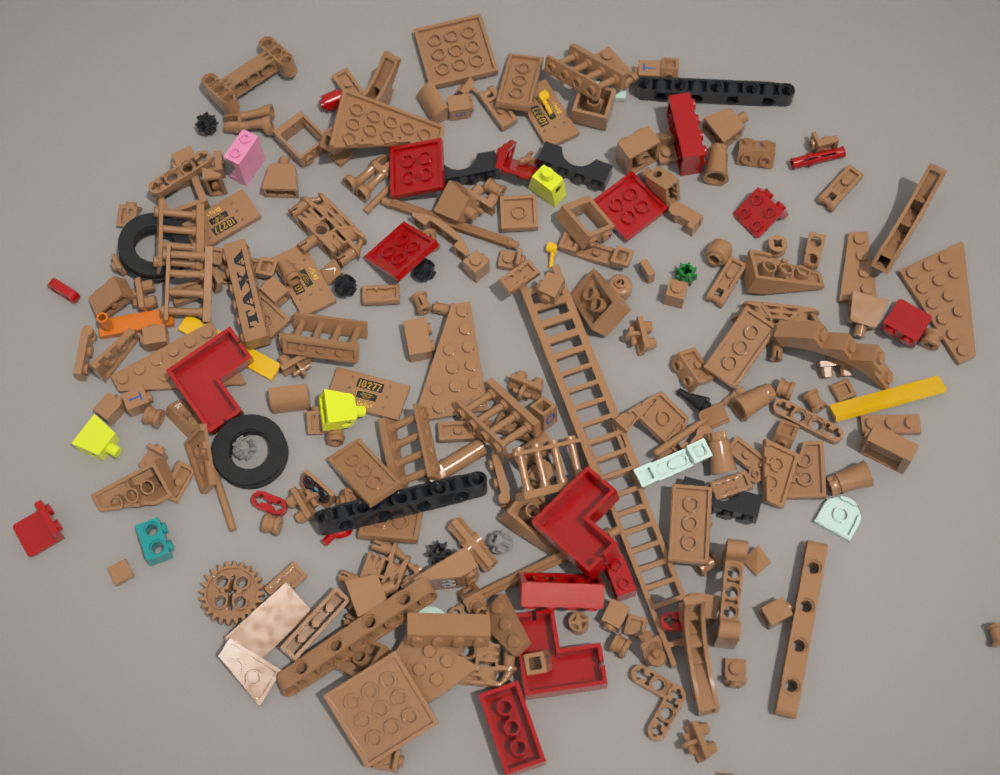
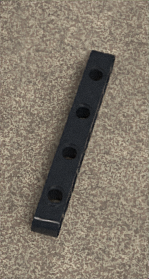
[635,77,795,107]
[314,471,488,535]

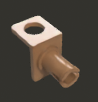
[457,584,489,614]

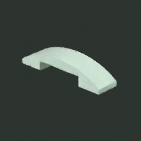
[633,438,713,488]

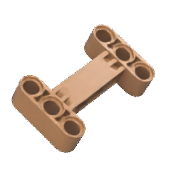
[201,36,297,115]
[713,539,749,649]

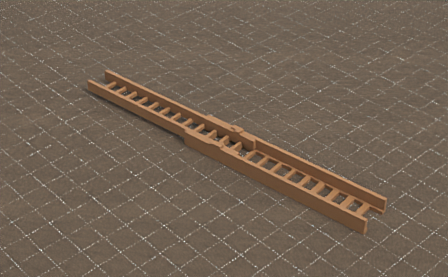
[518,264,686,669]

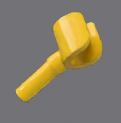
[538,90,553,115]
[546,242,558,269]

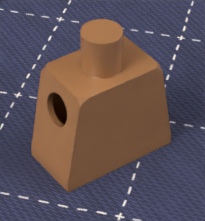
[702,108,749,148]
[262,156,299,198]
[641,166,680,209]
[433,180,479,222]
[847,290,889,338]
[345,575,397,618]

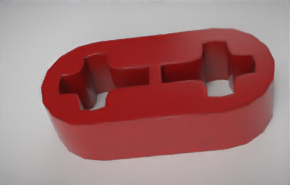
[47,278,81,304]
[251,491,288,517]
[660,612,683,632]

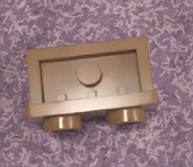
[737,138,776,169]

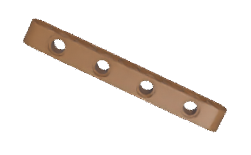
[774,540,828,719]
[276,577,437,697]

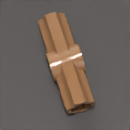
[447,517,498,573]

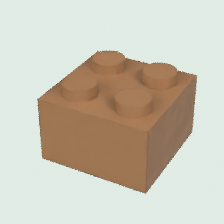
[571,87,616,130]
[616,126,660,175]

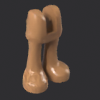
[223,104,275,136]
[343,154,390,202]

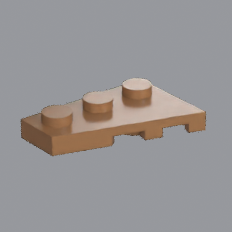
[762,439,800,509]
[358,512,423,544]

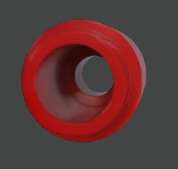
[319,89,342,112]

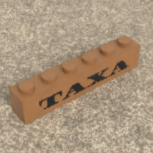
[222,239,272,350]

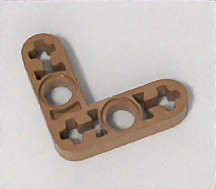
[631,665,686,742]

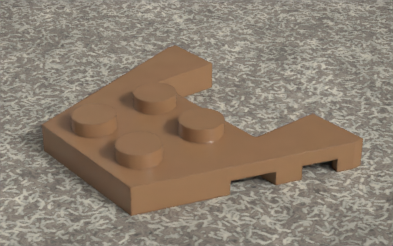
[612,391,689,462]

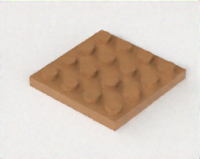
[413,13,498,89]
[323,650,439,768]

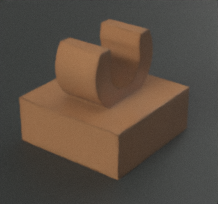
[454,78,478,100]
[212,267,229,294]

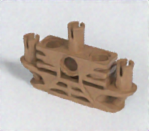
[288,193,367,268]
[732,301,827,362]
[339,538,411,626]
[443,643,519,688]

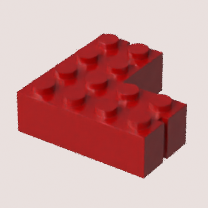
[166,326,254,435]
[531,466,621,581]
[517,609,608,700]

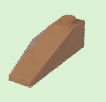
[744,249,825,295]
[91,457,174,512]
[498,491,569,565]

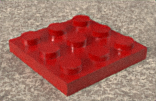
[390,138,445,199]
[593,171,668,242]
[364,221,439,282]

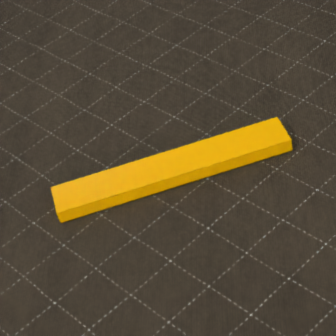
[178,315,281,382]
[829,375,946,422]

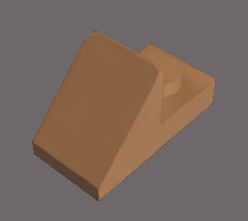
[654,131,678,166]

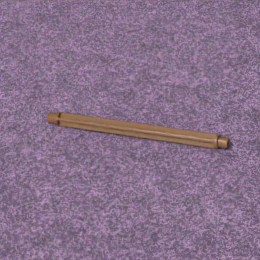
[381,196,520,250]
[480,526,621,599]

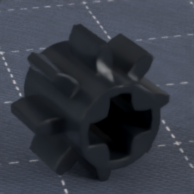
[195,112,219,136]
[413,258,436,281]
[334,274,357,297]
[426,540,452,565]

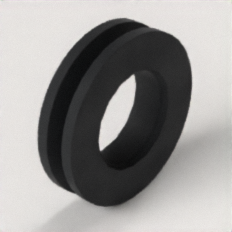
[118,213,190,283]
[212,414,289,489]

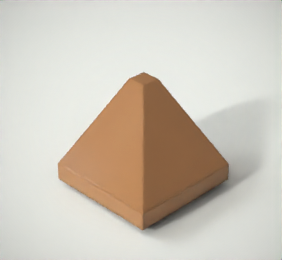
[745,545,771,576]

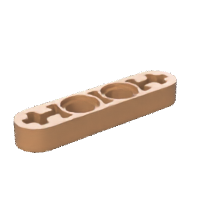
[149,150,212,198]
[772,399,844,445]

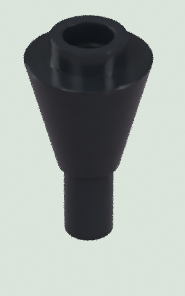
[677,388,711,413]

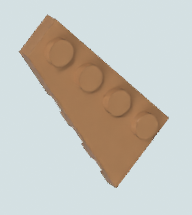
[838,231,877,303]

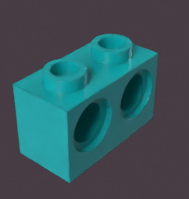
[135,517,175,566]

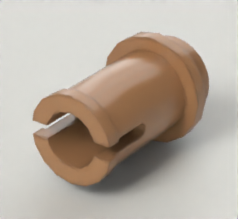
[433,302,454,316]

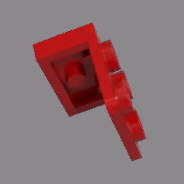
[495,139,538,180]
[734,187,789,238]
[880,299,932,348]
[13,500,65,557]

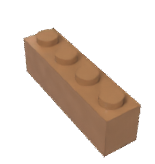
[279,586,351,662]
[406,612,491,648]

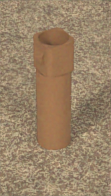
[425,439,487,482]

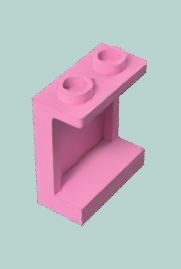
[224,130,265,186]

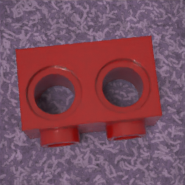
[604,553,637,602]

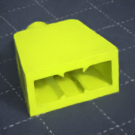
[529,165,567,208]
[318,389,366,431]
[72,414,122,461]

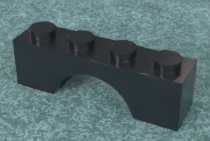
[537,141,613,192]
[444,150,499,187]
[683,476,763,524]

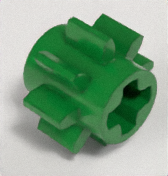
[674,262,697,286]

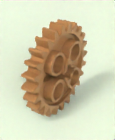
[199,561,265,627]

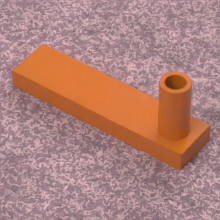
[96,309,176,340]

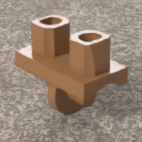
[467,184,498,216]
[129,277,158,312]
[624,316,657,356]
[279,354,315,378]
[816,355,852,378]
[508,370,544,402]
[285,486,320,524]
[639,630,666,667]
[680,720,718,763]

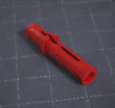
[790,146,846,169]

